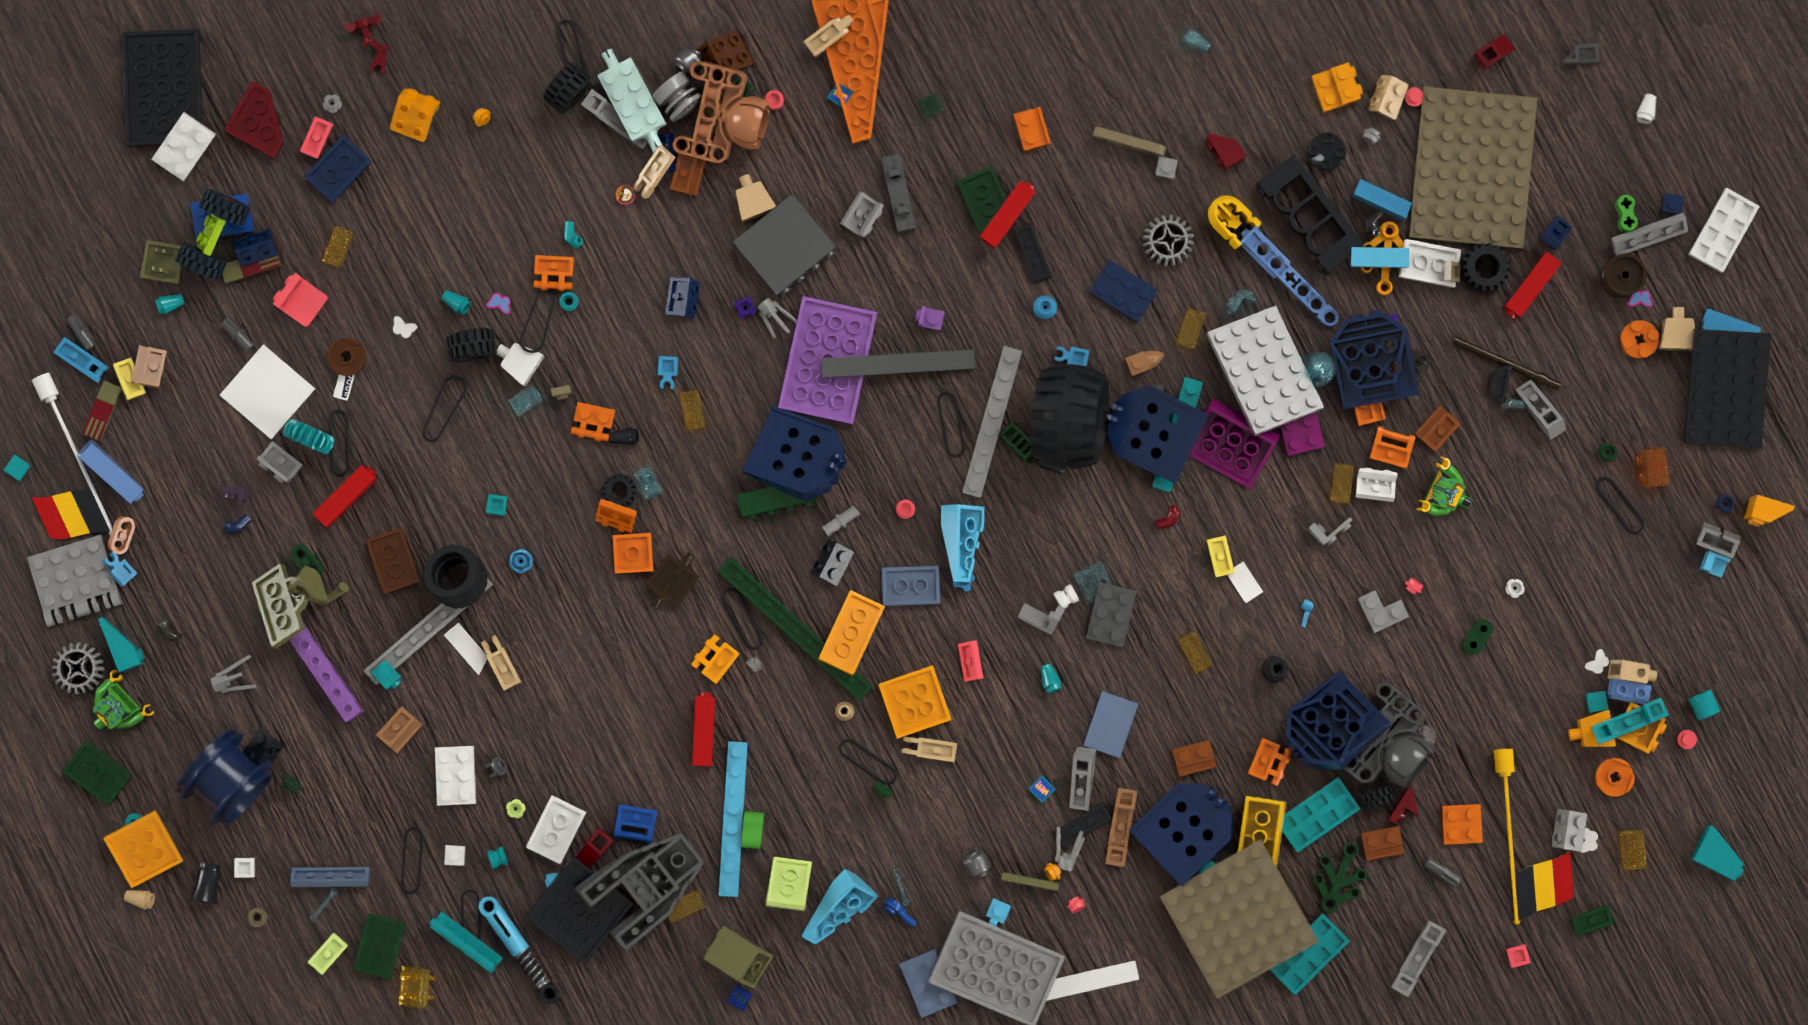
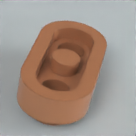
[108,516,135,554]

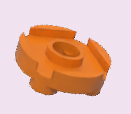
[1620,320,1659,359]
[1595,758,1635,797]

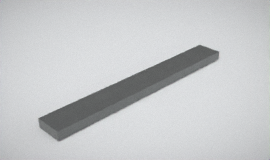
[821,349,975,378]

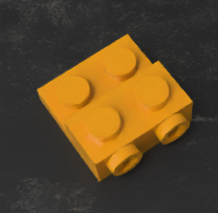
[1311,62,1363,113]
[1617,702,1667,754]

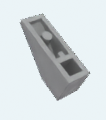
[1515,380,1566,440]
[1069,746,1096,811]

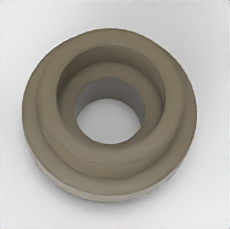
[248,908,267,927]

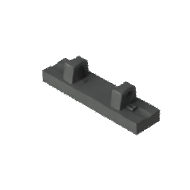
[881,154,916,233]

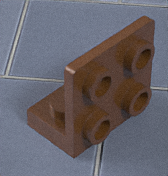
[697,30,753,80]

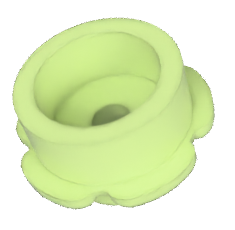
[506,799,525,818]

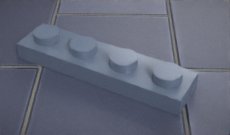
[290,867,370,887]

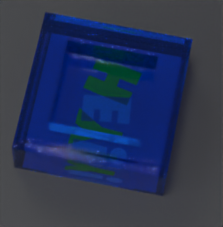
[726,984,753,1011]

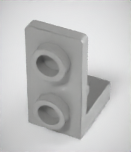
[1307,517,1352,546]
[1018,604,1065,635]

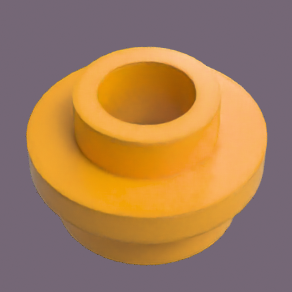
[473,108,490,126]
[1044,863,1061,881]

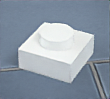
[444,845,466,866]
[234,858,255,878]

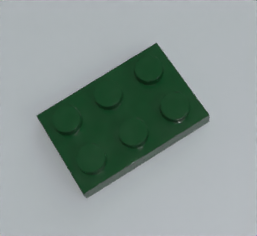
[957,166,1006,234]
[62,741,133,806]
[353,913,406,980]

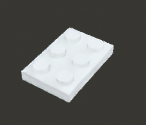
[152,112,216,181]
[1398,239,1461,288]
[435,746,476,806]
[526,795,587,864]

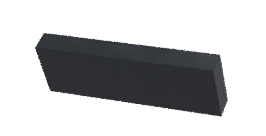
[1013,223,1052,283]
[1053,803,1112,849]

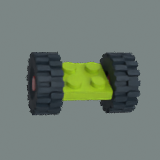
[175,188,251,280]

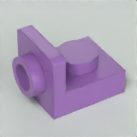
[915,306,944,331]

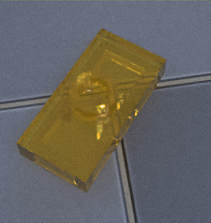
[322,225,354,268]
[1330,463,1354,504]

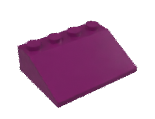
[1189,398,1280,489]

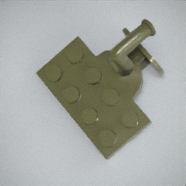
[252,564,349,649]

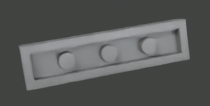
[1611,213,1688,256]

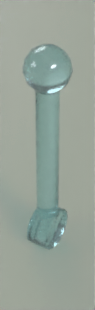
[892,867,910,906]
[310,889,338,922]

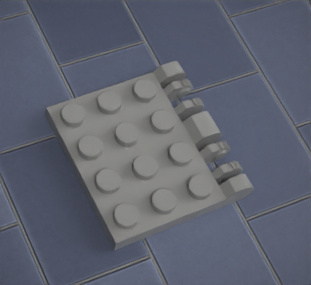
[27,535,122,627]

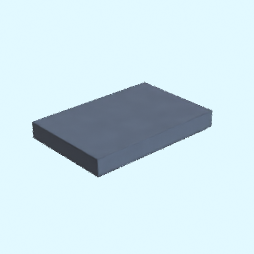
[882,566,940,606]
[1083,691,1138,758]

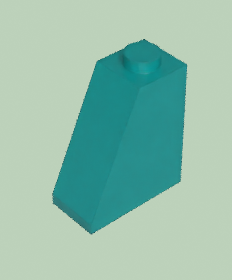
[1690,825,1744,881]

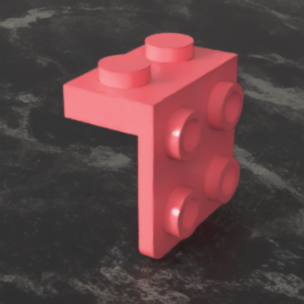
[273,273,328,327]

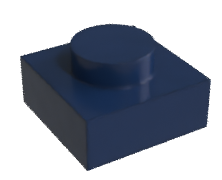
[1661,193,1684,215]

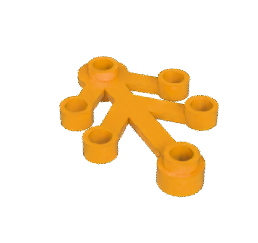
[1361,221,1404,295]

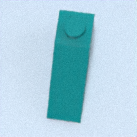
[98,617,145,673]

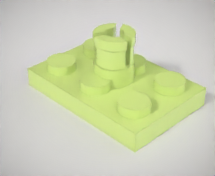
[766,857,812,911]

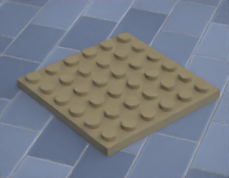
[1160,839,1319,999]

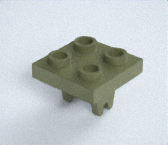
[140,240,182,285]

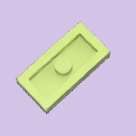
[308,933,349,975]

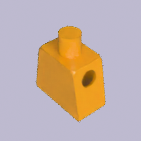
[1568,710,1616,747]

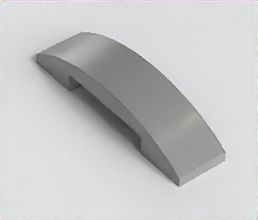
[580,89,648,149]
[1391,920,1446,997]

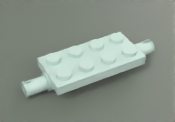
[597,49,666,153]

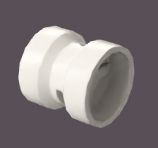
[1053,584,1079,608]

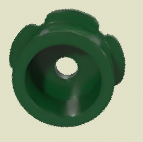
[1598,443,1617,462]

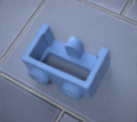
[1607,679,1651,705]

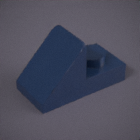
[1540,216,1573,250]

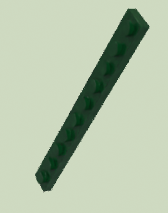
[718,557,873,701]

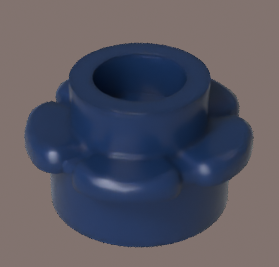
[1716,494,1735,513]

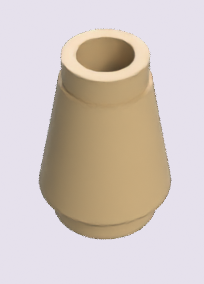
[835,702,854,721]
[124,890,155,910]

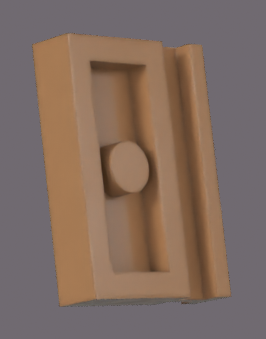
[131,345,167,389]
[376,706,423,754]

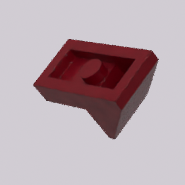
[1386,787,1419,824]

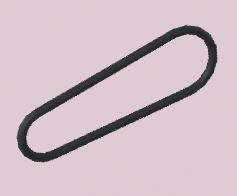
[519,289,556,353]
[422,376,467,442]

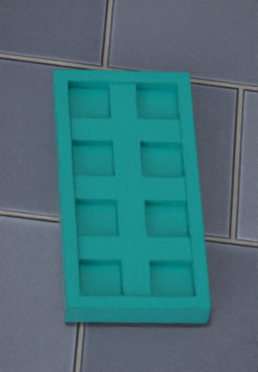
[1282,777,1360,853]
[1270,913,1350,995]

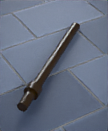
[1453,337,1561,390]

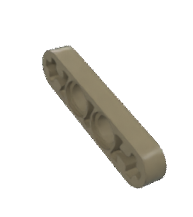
[1092,127,1166,157]

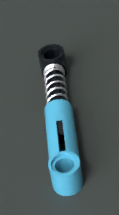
[479,896,561,1003]

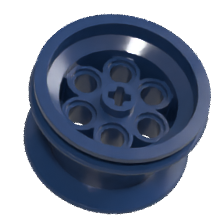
[175,728,273,826]

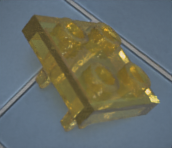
[399,966,435,1008]

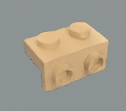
[1368,75,1409,120]

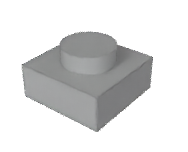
[1155,156,1178,180]

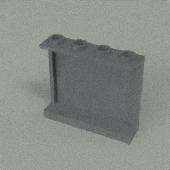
[733,194,836,297]

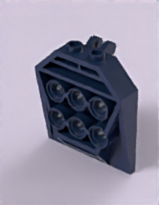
[1330,310,1420,409]
[1106,385,1209,484]
[742,406,847,501]
[1286,671,1391,770]
[1129,784,1233,886]

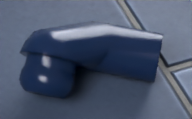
[223,514,252,534]

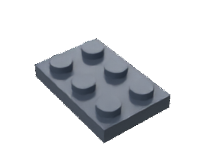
[899,949,957,1018]

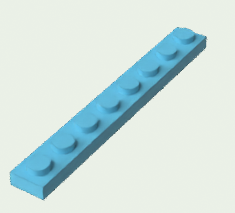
[719,741,748,897]

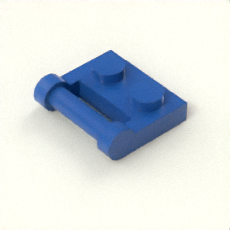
[614,804,658,845]

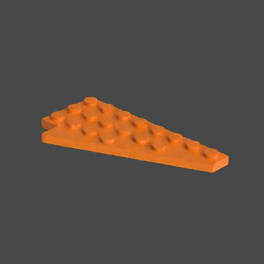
[811,0,889,144]

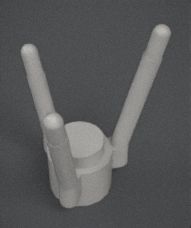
[758,298,797,339]
[211,655,256,693]
[1055,827,1085,871]

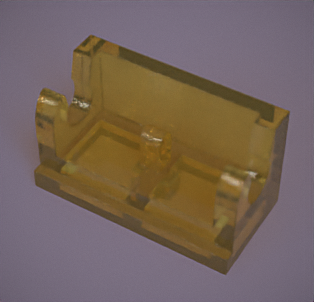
[1619,830,1647,870]

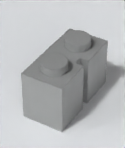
[1697,522,1740,559]

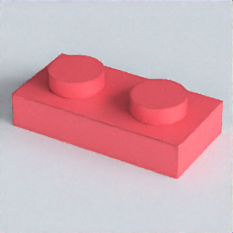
[300,117,333,160]
[958,640,983,682]

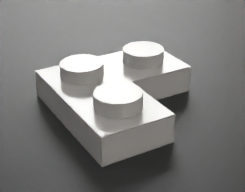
[1358,590,1409,633]

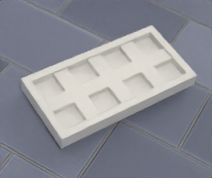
[1688,188,1760,273]

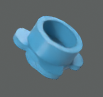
[953,574,975,592]

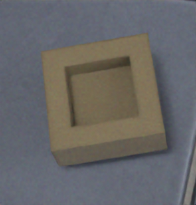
[1443,261,1461,282]
[551,385,572,400]

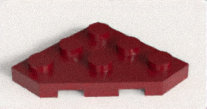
[224,81,284,159]

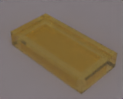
[1176,307,1206,350]
[680,390,706,431]
[1178,631,1212,674]
[668,890,706,923]

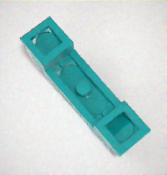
[1591,698,1669,745]

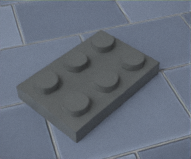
[1086,582,1137,647]

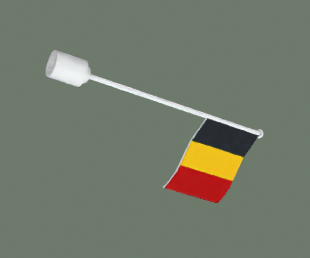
[32,373,113,539]

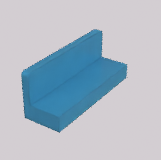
[1352,179,1412,221]
[1699,309,1761,332]

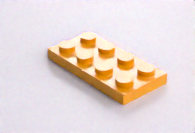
[818,590,885,676]

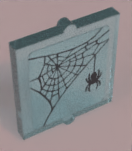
[1073,561,1113,604]

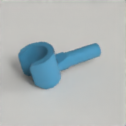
[1301,599,1313,627]

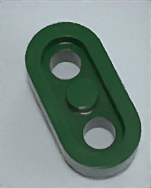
[291,545,323,576]
[1462,619,1493,655]

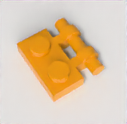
[691,634,740,684]

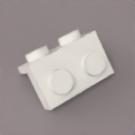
[1355,468,1397,502]

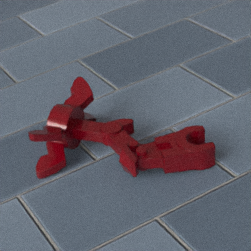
[343,14,389,74]

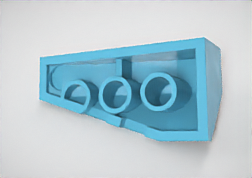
[941,504,984,582]
[802,869,878,944]

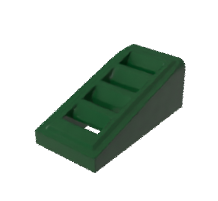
[999,422,1034,463]

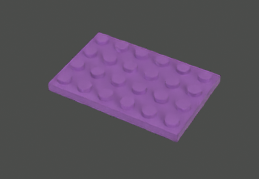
[778,296,877,425]

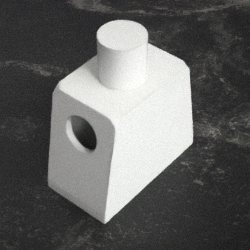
[496,343,544,387]

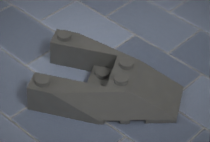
[575,832,704,951]

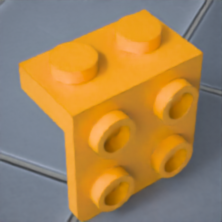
[390,88,440,142]

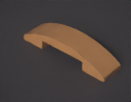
[1105,788,1137,867]

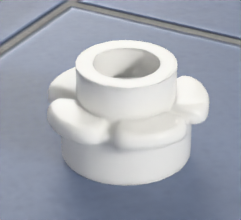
[1505,579,1525,598]

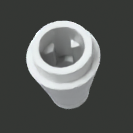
[1636,94,1656,124]

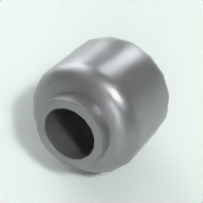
[674,48,702,76]
[962,848,991,878]

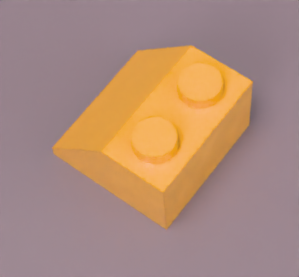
[1744,495,1795,527]

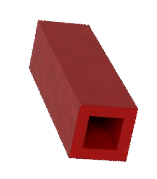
[979,181,1036,250]
[1503,252,1562,319]
[313,465,377,529]
[692,693,716,766]

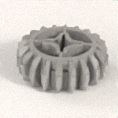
[1142,215,1194,266]
[51,642,105,694]

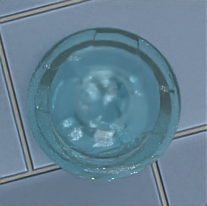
[1301,352,1336,388]

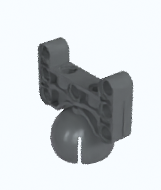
[1333,682,1435,788]

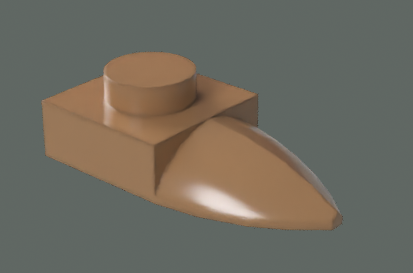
[1125,351,1164,376]

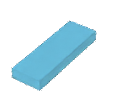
[1351,247,1409,268]

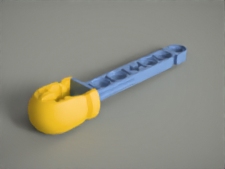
[1208,195,1339,327]

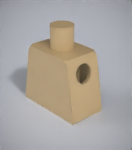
[736,174,776,223]
[1658,307,1695,351]
[1608,660,1657,684]

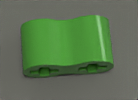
[1615,195,1638,233]
[741,811,764,849]

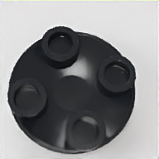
[1308,132,1346,171]

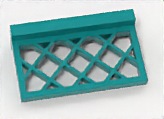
[430,912,503,974]

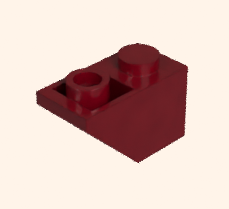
[1473,34,1515,71]
[1205,134,1246,171]
[575,828,615,869]

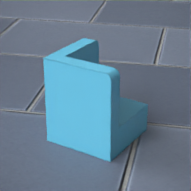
[1699,551,1731,577]

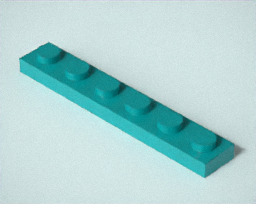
[1152,377,1203,493]

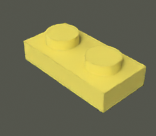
[113,358,146,401]
[1206,536,1235,577]

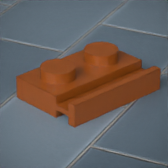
[670,153,706,197]
[1414,405,1461,453]
[1172,740,1217,777]
[1361,826,1404,861]

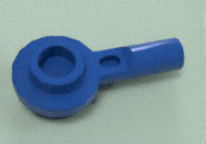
[883,898,917,928]

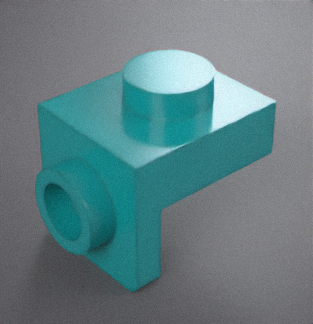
[371,660,402,690]

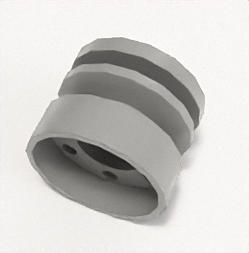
[652,72,702,122]

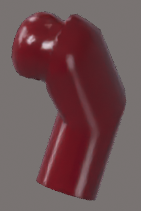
[1156,505,1180,529]

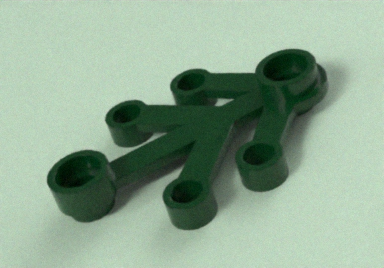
[1312,842,1367,914]

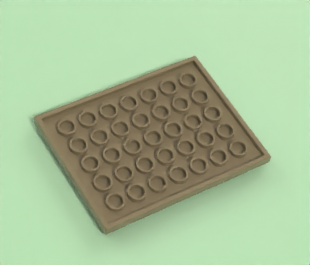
[1409,86,1537,249]

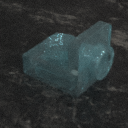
[508,386,543,417]

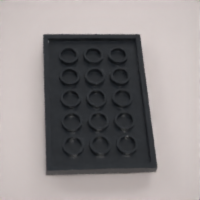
[122,29,203,147]
[1684,328,1771,448]

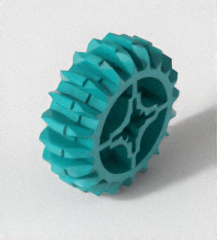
[283,419,335,454]

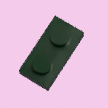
[1570,905,1614,936]

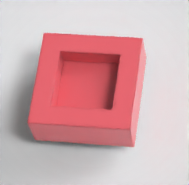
[1506,944,1530,968]

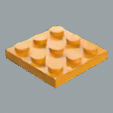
[878,665,951,739]
[103,810,184,888]

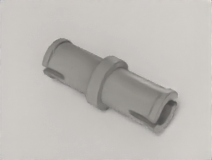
[822,505,860,537]

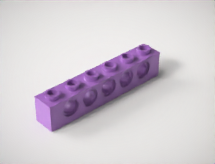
[290,621,364,723]

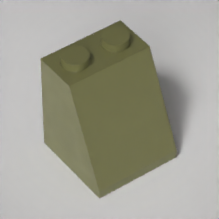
[704,926,774,988]

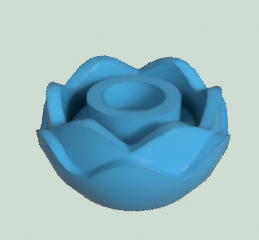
[1033,295,1057,320]
[509,549,533,573]

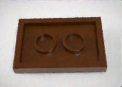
[365,527,421,594]

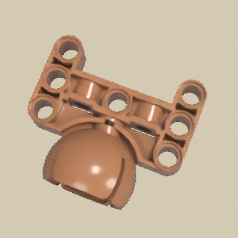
[673,61,770,163]

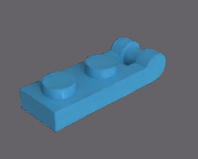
[53,337,109,383]

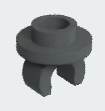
[485,757,506,777]

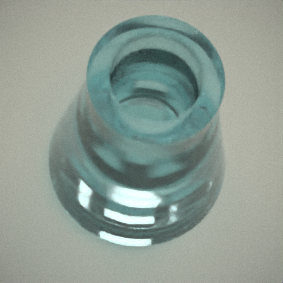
[1181,28,1211,53]

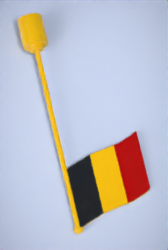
[1494,748,1574,924]

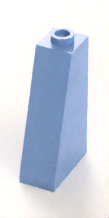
[78,439,144,504]

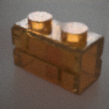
[1637,447,1670,489]

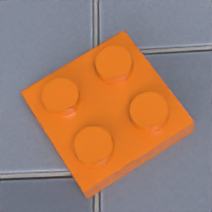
[613,533,654,574]
[1441,804,1483,845]

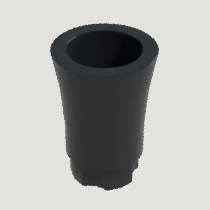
[1261,656,1288,683]
[190,862,220,904]

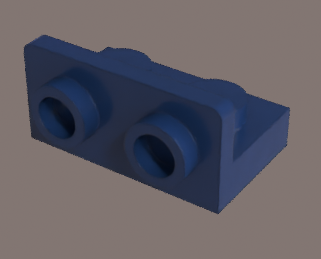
[233,228,277,266]
[665,277,700,319]

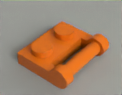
[1369,425,1415,469]

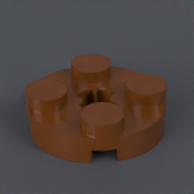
[327,338,366,376]

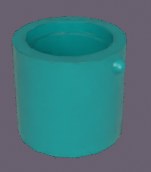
[1688,689,1721,721]

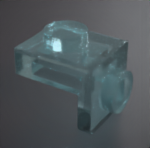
[1226,289,1256,315]
[634,466,663,500]

